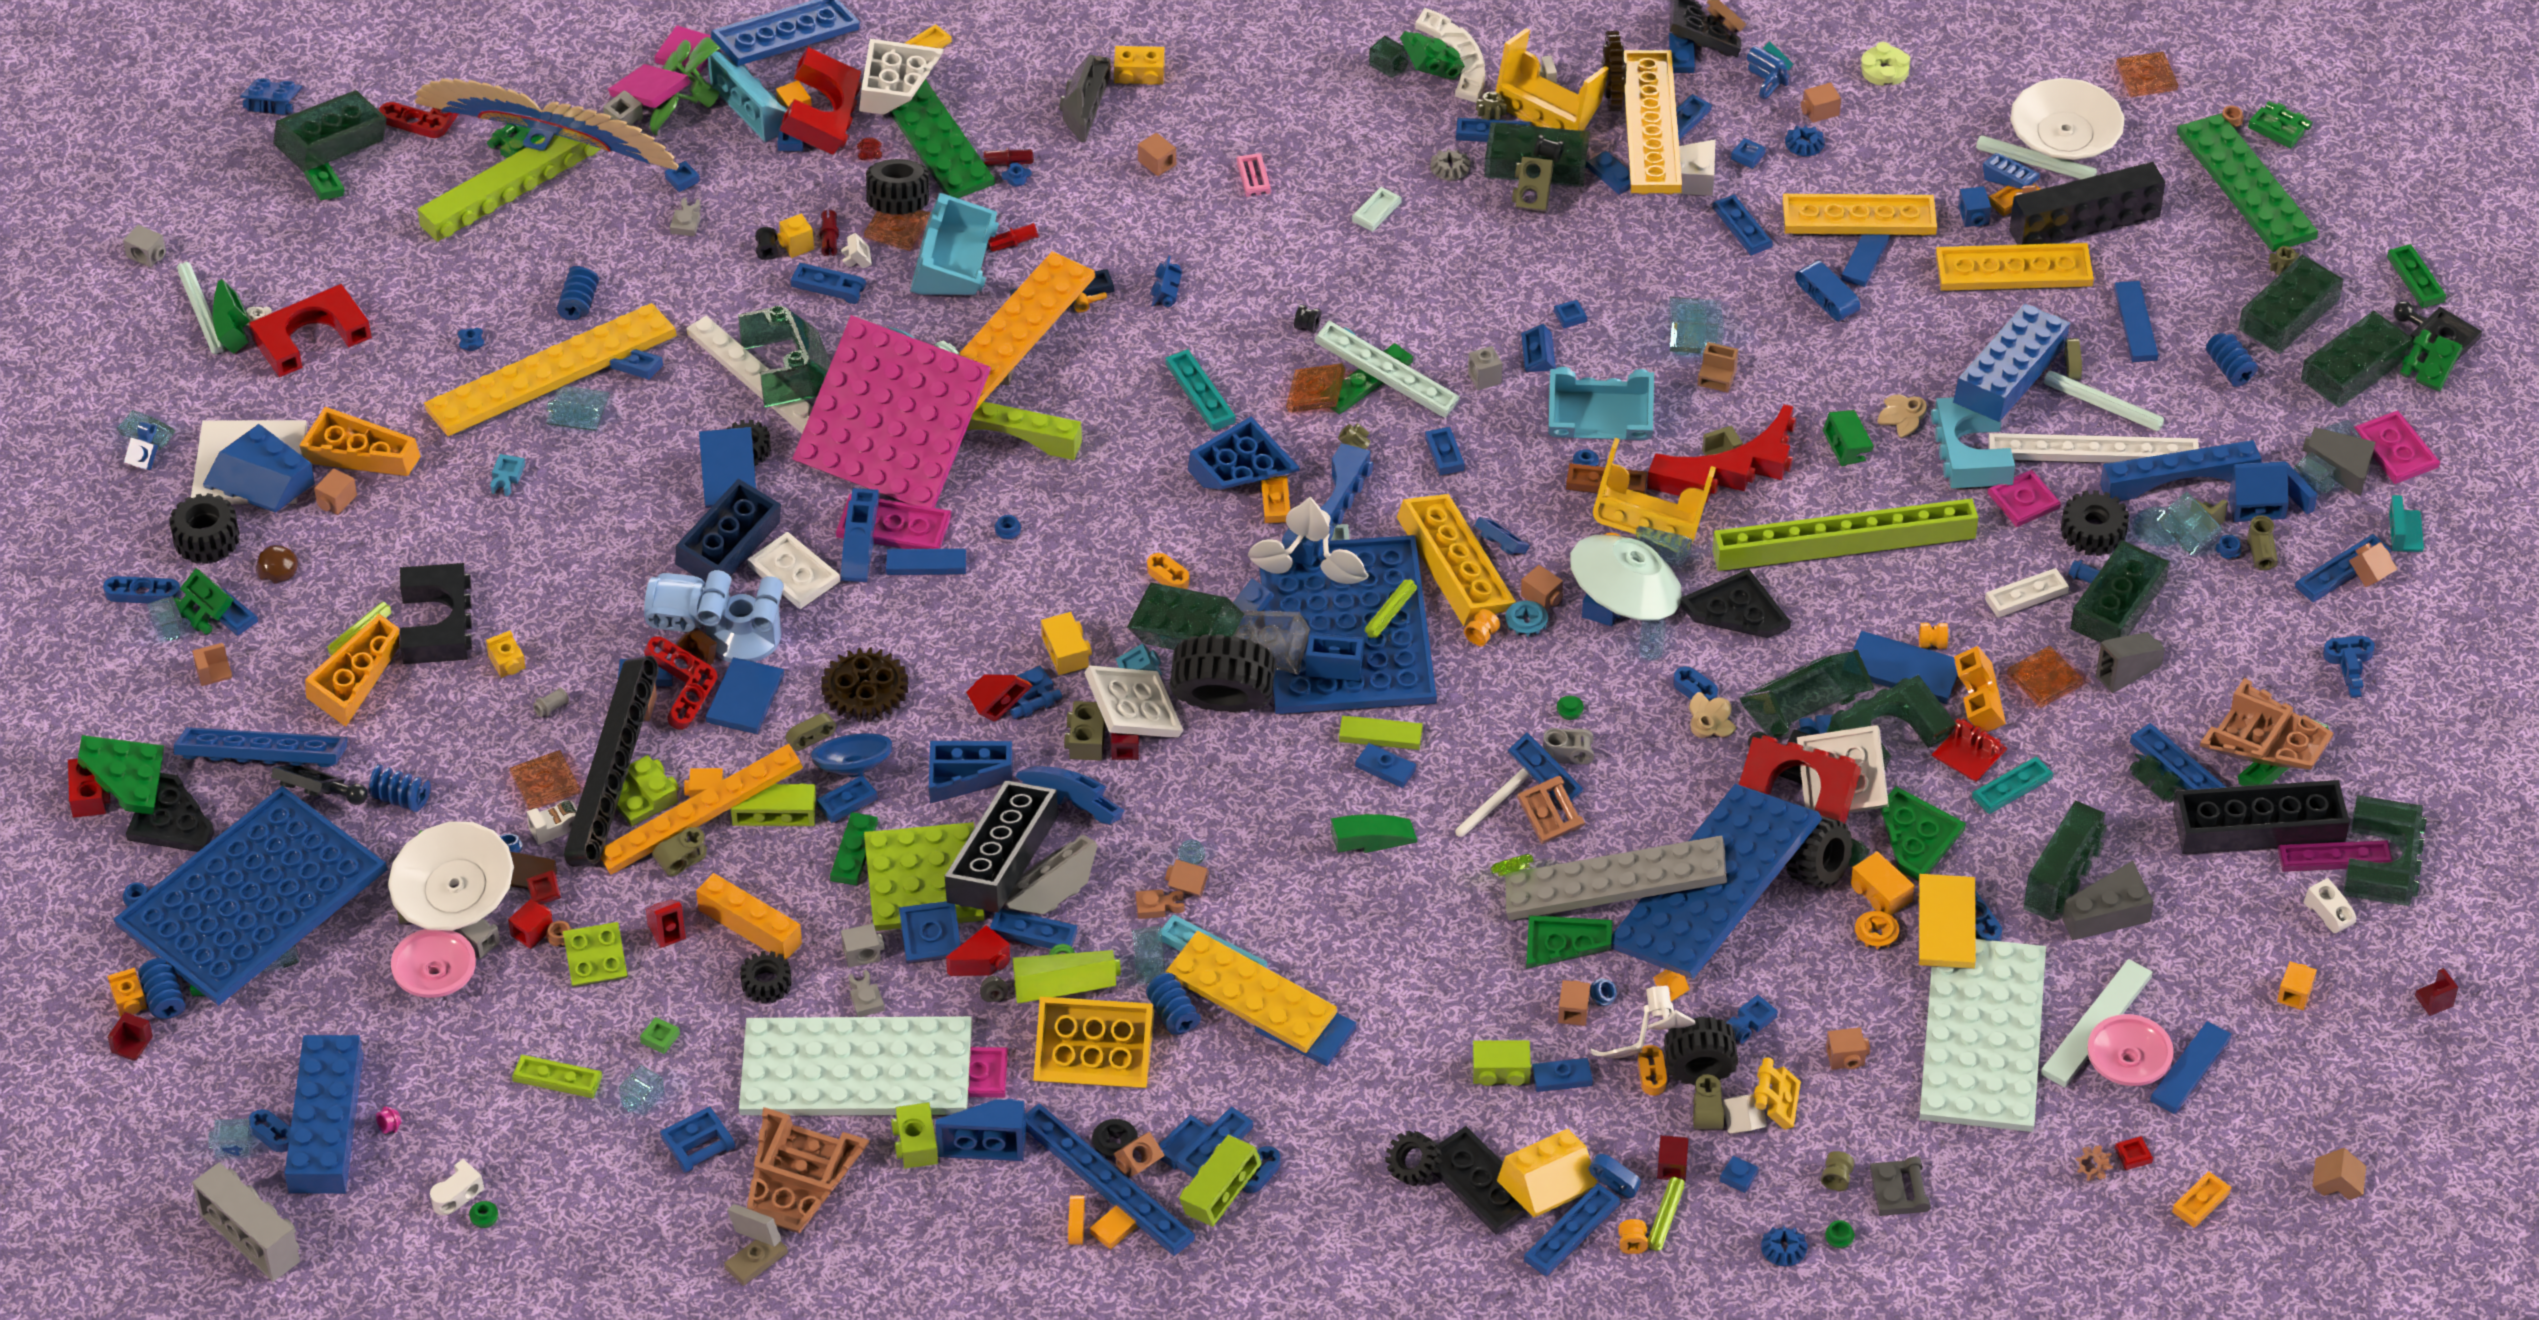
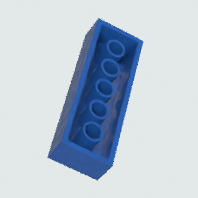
[1953,303,2070,422]
[285,1035,364,1194]

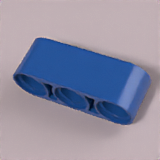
[1795,260,1861,322]

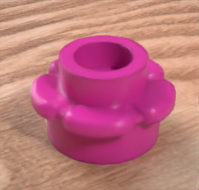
[376,1106,401,1134]

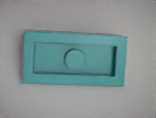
[2389,495,2424,552]

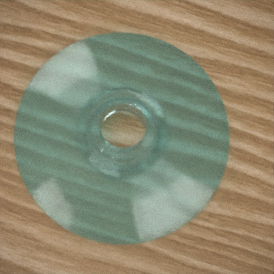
[2133,506,2186,547]

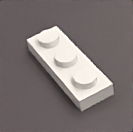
[1985,568,2069,618]

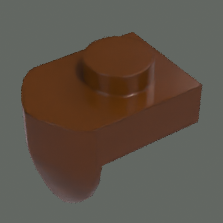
[675,628,717,665]

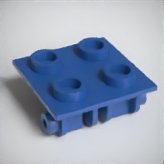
[240,78,302,115]

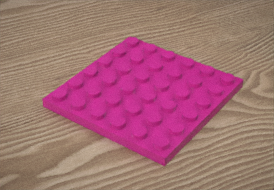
[792,315,991,508]

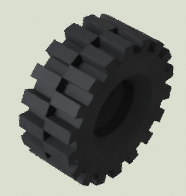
[2061,490,2129,556]

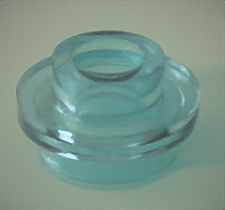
[1178,839,1205,865]

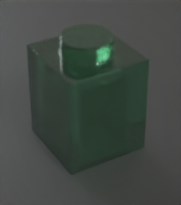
[1369,35,1408,78]

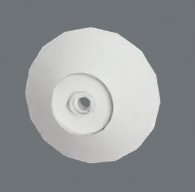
[2010,78,2125,160]
[388,822,514,931]

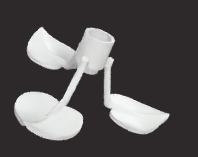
[1248,497,1369,584]
[1591,986,1695,1059]

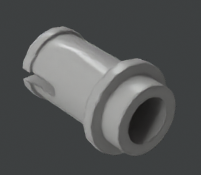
[533,687,569,717]

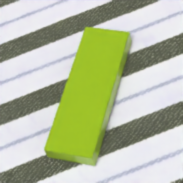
[1339,715,1423,750]
[512,1054,603,1099]

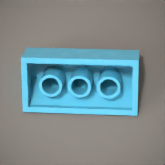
[708,51,787,142]

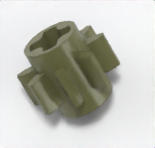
[1476,92,1507,120]
[2268,246,2301,277]
[1338,423,1370,449]

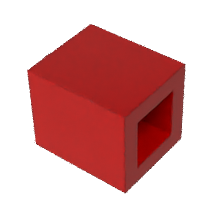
[508,899,553,949]

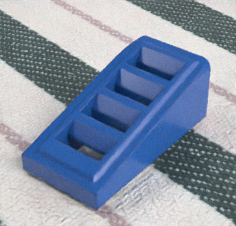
[1983,153,2040,189]

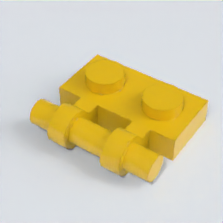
[1754,1057,1801,1130]

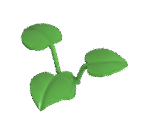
[650,37,721,136]

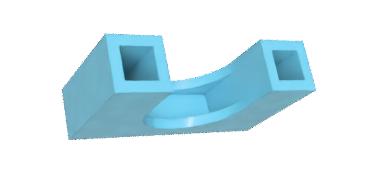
[1931,397,2015,488]

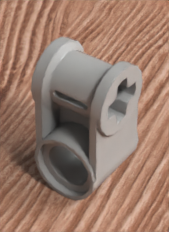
[1542,728,1594,764]

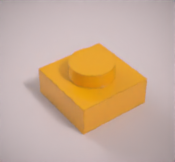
[1653,969,1690,1001]

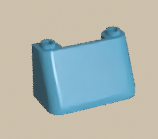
[910,193,999,295]

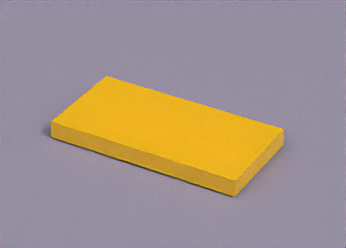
[1919,874,1976,969]

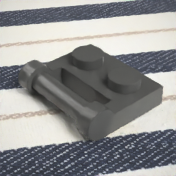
[1870,1156,1931,1216]

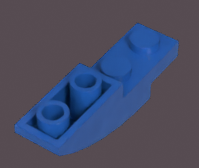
[841,488,879,582]
[1015,766,1125,825]

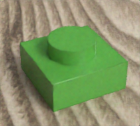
[640,1017,680,1054]

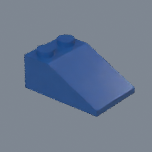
[935,1099,1026,1161]

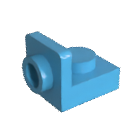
[1116,643,1162,675]

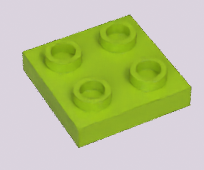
[563,922,628,987]

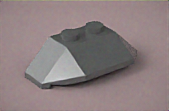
[1059,55,1111,142]

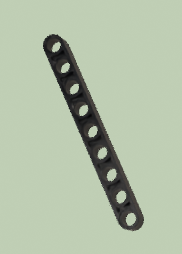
[564,656,659,867]

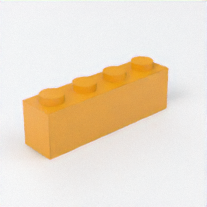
[696,873,802,960]

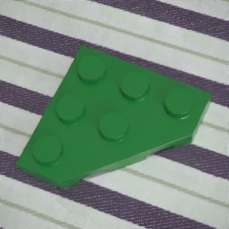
[78,735,164,814]
[1881,786,1966,881]

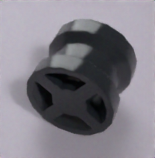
[1294,304,1322,334]

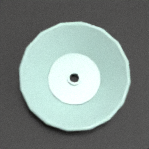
[1570,535,1682,621]

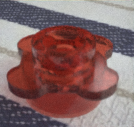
[857,137,883,161]

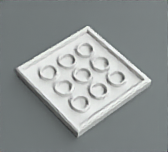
[191,420,307,504]

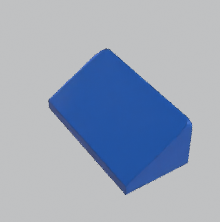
[1521,323,1556,372]

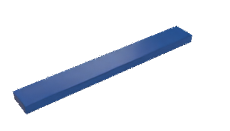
[1025,1103,1195,1256]

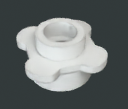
[246,307,272,327]

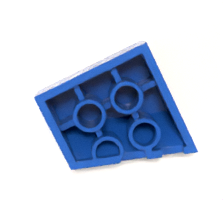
[1187,416,1300,489]
[203,424,315,513]

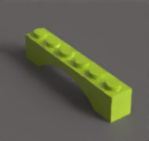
[966,401,1082,460]

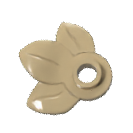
[1877,394,1927,438]
[1689,692,1736,738]

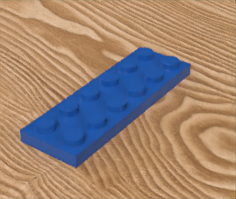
[710,0,860,66]
[174,727,347,767]

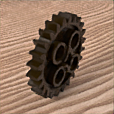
[1601,31,1627,112]
[821,647,908,722]

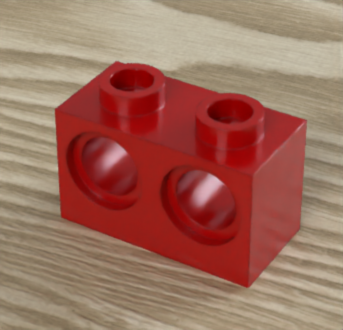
[68,758,110,818]

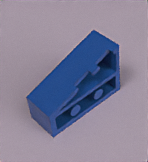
[928,741,1013,804]

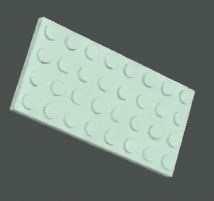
[1919,939,2046,1132]
[739,1016,972,1116]

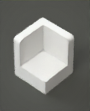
[1722,1094,1767,1133]

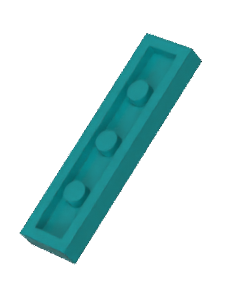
[1165,349,1236,432]

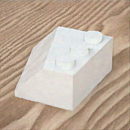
[859,39,944,115]
[1674,140,1715,195]

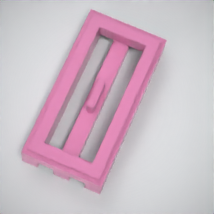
[1237,153,1271,197]

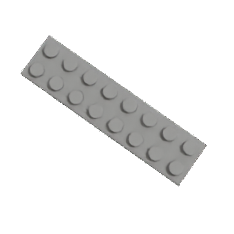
[1505,836,1727,921]

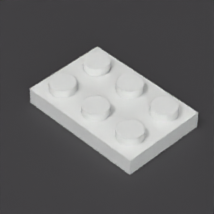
[747,532,840,609]

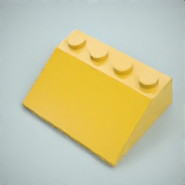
[1033,997,1154,1088]

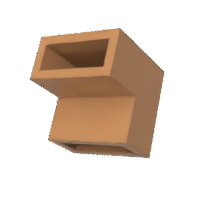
[1697,342,1739,393]
[2312,1147,2366,1200]

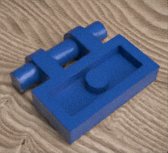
[1010,665,1062,719]

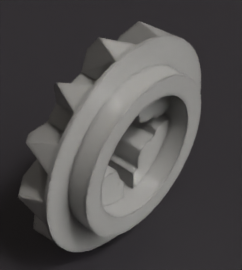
[1430,148,1470,180]

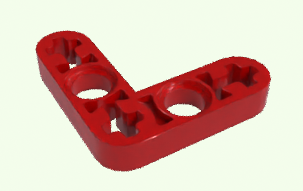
[379,102,459,138]
[644,636,717,730]

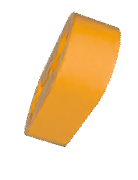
[1147,553,1190,592]
[1637,1045,1667,1096]
[1068,1195,1085,1245]

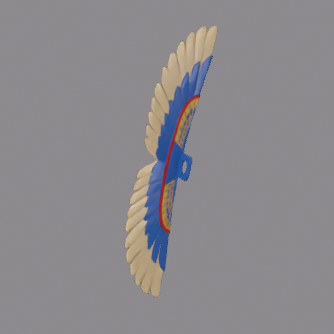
[415,78,679,170]

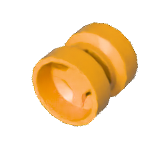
[1464,609,1500,647]
[1919,623,1948,649]

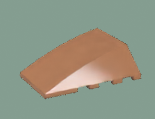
[2200,678,2334,770]
[747,1107,869,1234]

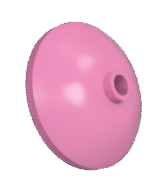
[391,929,476,998]
[2087,1014,2173,1086]

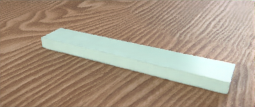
[1315,320,1460,418]
[2041,959,2152,1088]

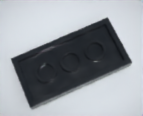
[1433,1126,1529,1235]

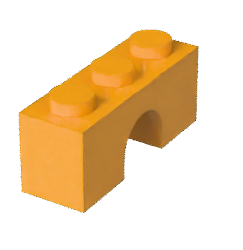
[1954,646,2006,732]

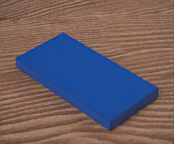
[1844,631,1958,704]

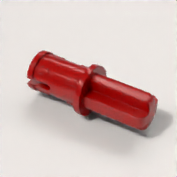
[988,223,1039,252]

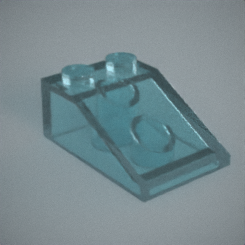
[1669,297,1724,356]

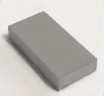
[727,1204,781,1247]

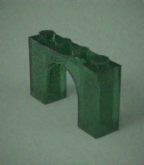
[1826,675,1956,770]
[2343,795,2427,906]

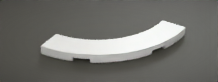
[1415,8,1485,103]

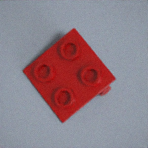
[1931,718,2007,782]

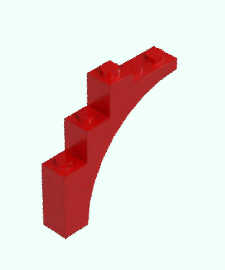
[1647,404,1797,503]

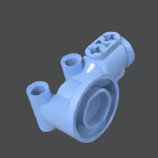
[644,570,784,662]

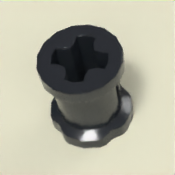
[1533,135,1565,163]
[755,227,779,260]

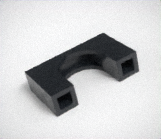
[400,563,472,664]

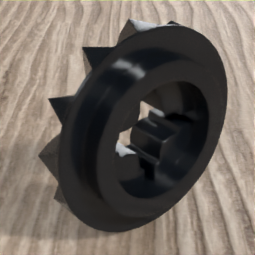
[1092,1119,1138,1158]

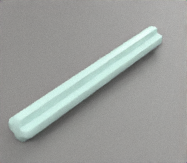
[1976,135,2097,179]
[177,262,225,355]
[2044,371,2164,431]

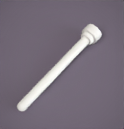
[1455,768,1530,837]

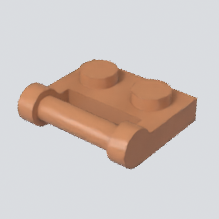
[1517,776,1586,845]

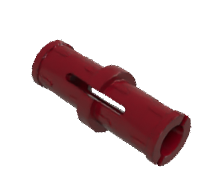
[819,210,839,256]

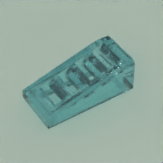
[1636,526,1692,567]

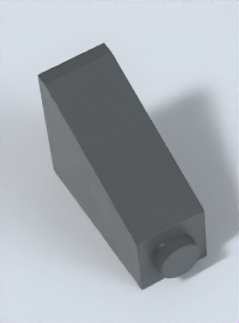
[2302,427,2375,495]
[2095,632,2165,693]

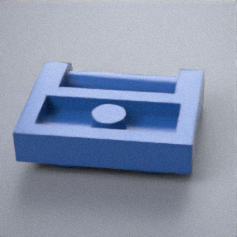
[660,1106,736,1173]

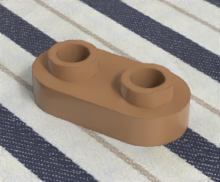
[1706,0,1746,32]

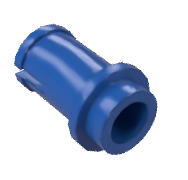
[2069,560,2105,587]

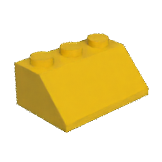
[1497,1128,1597,1218]

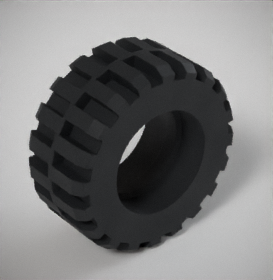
[1170,635,1276,712]

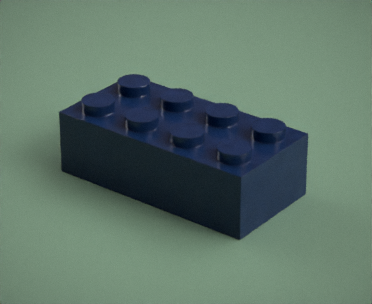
[675,479,781,583]

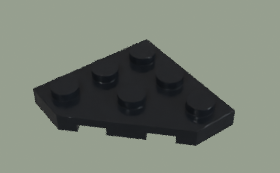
[1669,0,1741,57]
[1680,569,1791,638]
[126,772,214,852]

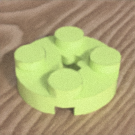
[1861,42,1910,86]

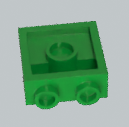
[1400,31,1465,80]

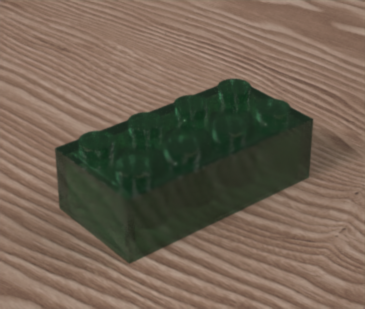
[273,90,387,172]
[1484,122,1590,187]
[2238,254,2344,354]
[2301,310,2412,408]
[2070,540,2170,643]
[1126,582,1244,650]
[2023,800,2107,922]

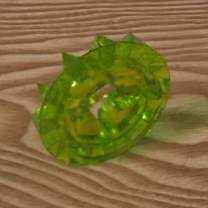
[1490,854,1534,877]

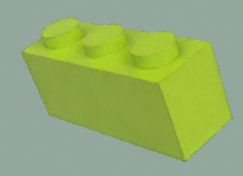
[731,783,816,826]
[1179,1135,1262,1227]

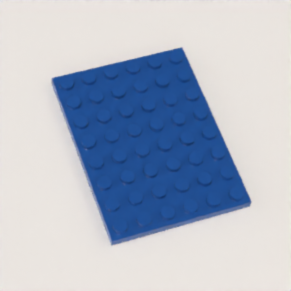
[1259,535,1437,714]
[113,786,388,1006]

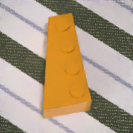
[299,407,421,476]
[305,614,400,726]

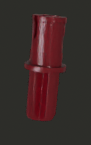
[984,148,1034,167]

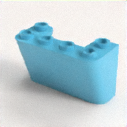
[1548,367,1654,440]

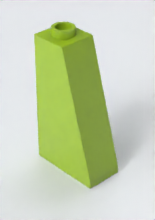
[1013,950,1121,1003]

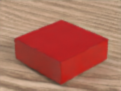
[526,870,561,904]
[2114,1136,2153,1170]

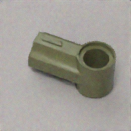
[2247,515,2278,570]

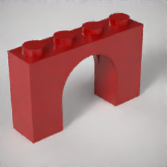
[780,47,862,154]
[249,283,372,378]
[1738,735,1862,824]

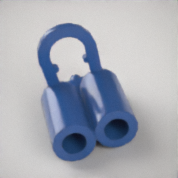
[1747,46,1790,99]

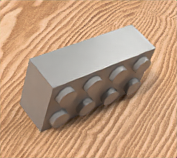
[192,1162,300,1282]

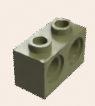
[1512,157,1554,213]
[1064,701,1106,761]

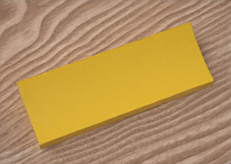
[1397,494,1516,626]

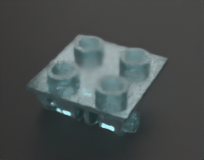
[546,386,610,431]

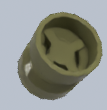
[1820,1151,1855,1191]

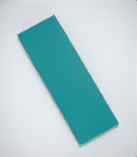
[1972,756,2054,814]

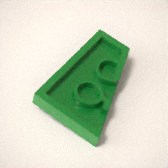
[1526,915,1612,969]

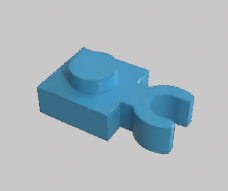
[490,454,525,497]

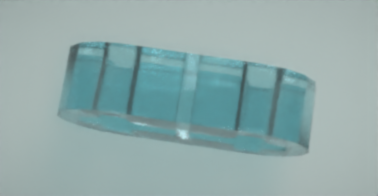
[1639,619,1666,661]

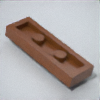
[1566,463,1647,494]

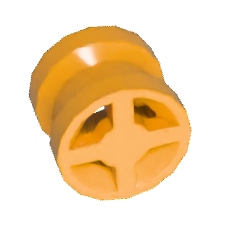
[1618,1219,1648,1254]

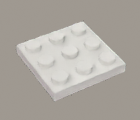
[1085,666,1183,738]
[1797,725,1889,813]

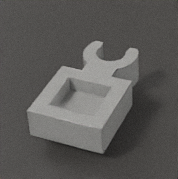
[670,198,701,236]
[849,970,885,1017]

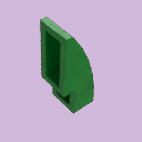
[213,279,250,354]
[1331,814,1417,853]

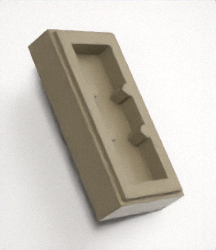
[724,1240,788,1286]

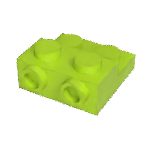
[616,755,679,827]

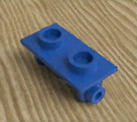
[1150,255,1182,307]

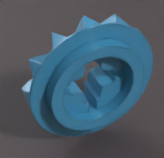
[1505,601,1548,637]

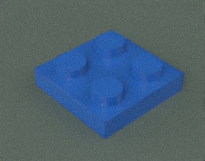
[899,901,961,964]

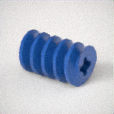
[557,266,599,321]
[2206,333,2258,387]
[369,764,431,812]
[138,958,186,1019]
[1146,973,1201,1035]

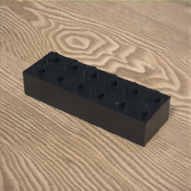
[2009,162,2166,245]
[945,780,1058,913]
[2172,780,2350,854]

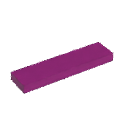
[2278,840,2393,872]

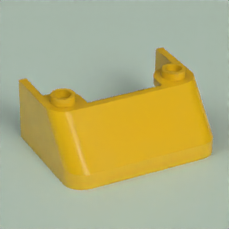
[1495,28,1609,142]
[1593,438,1716,548]

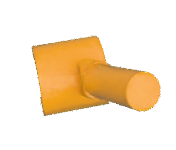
[1074,292,1107,313]

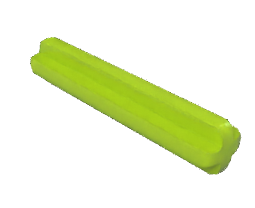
[1365,579,1417,638]
[327,602,392,655]
[1648,1177,1684,1251]

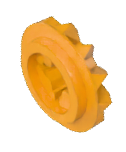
[1854,911,1899,950]

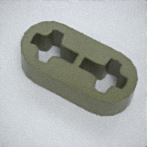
[2064,338,2082,380]
[785,713,837,751]

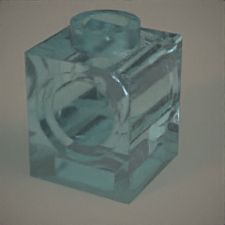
[619,1064,665,1116]

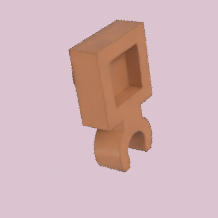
[1136,889,1185,919]

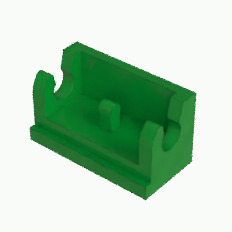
[1822,410,1874,467]

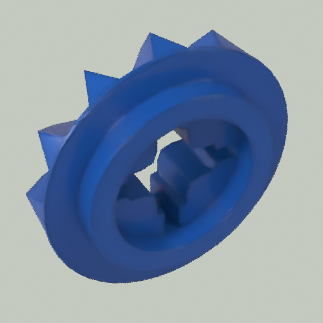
[1785,124,1825,156]
[1761,1225,1808,1267]

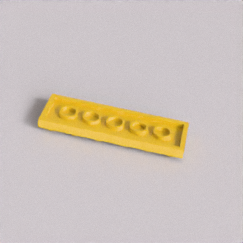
[1782,194,1937,235]
[1935,243,2094,291]
[1166,930,1337,1053]

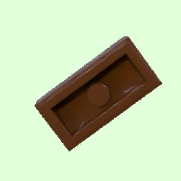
[510,851,557,890]

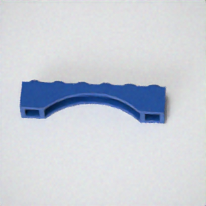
[2100,440,2262,501]
[1282,443,1373,566]

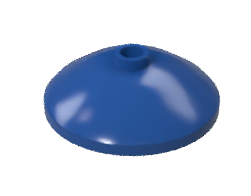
[811,733,893,777]

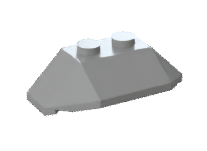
[1004,835,1098,915]

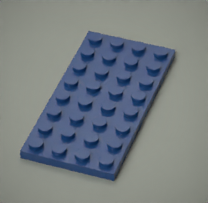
[1611,784,1822,979]

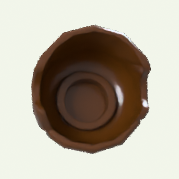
[256,545,298,584]

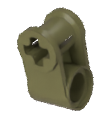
[652,827,707,877]
[1693,1074,1724,1130]

